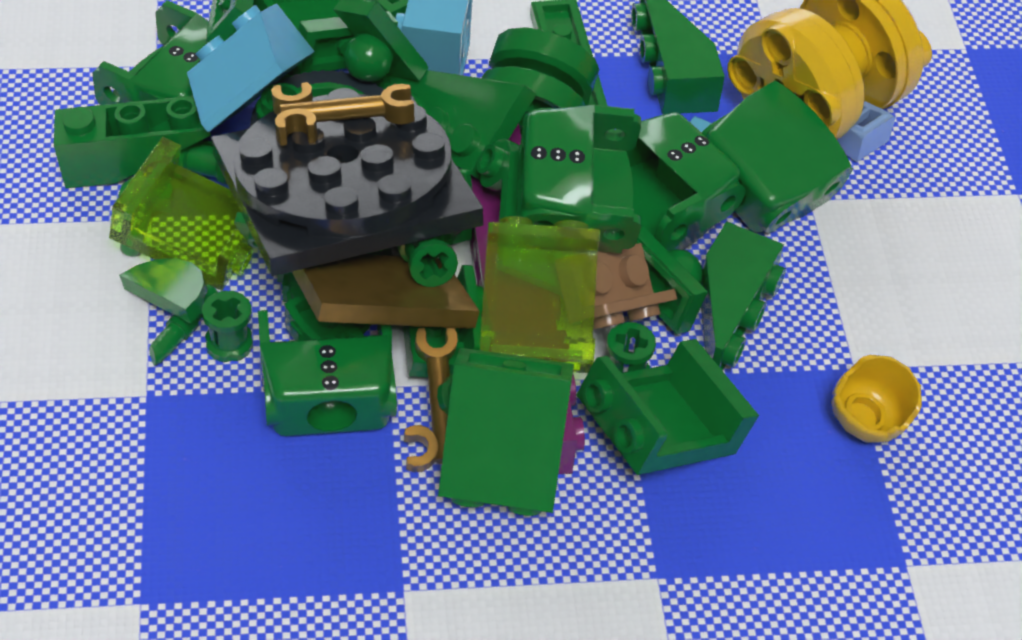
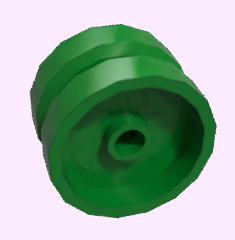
[483,27,600,137]

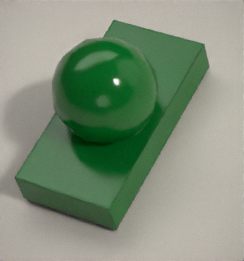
[333,0,429,82]
[636,225,708,335]

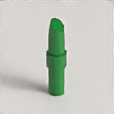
[149,284,218,366]

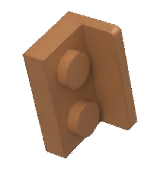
[554,243,677,330]

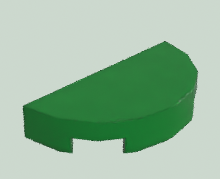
[119,258,208,324]

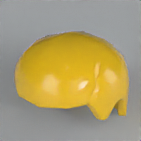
[831,355,922,443]

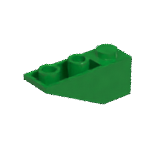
[631,0,725,114]
[54,96,211,188]
[701,221,786,371]

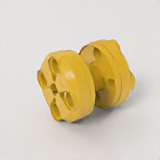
[727,0,932,140]

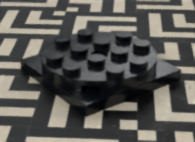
[211,88,484,276]

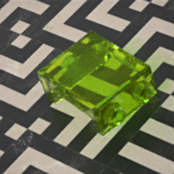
[109,137,254,291]
[480,216,600,373]

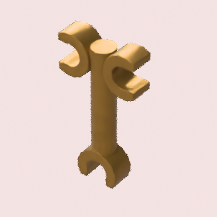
[271,82,415,146]
[404,328,458,472]

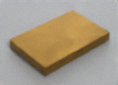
[292,254,480,329]

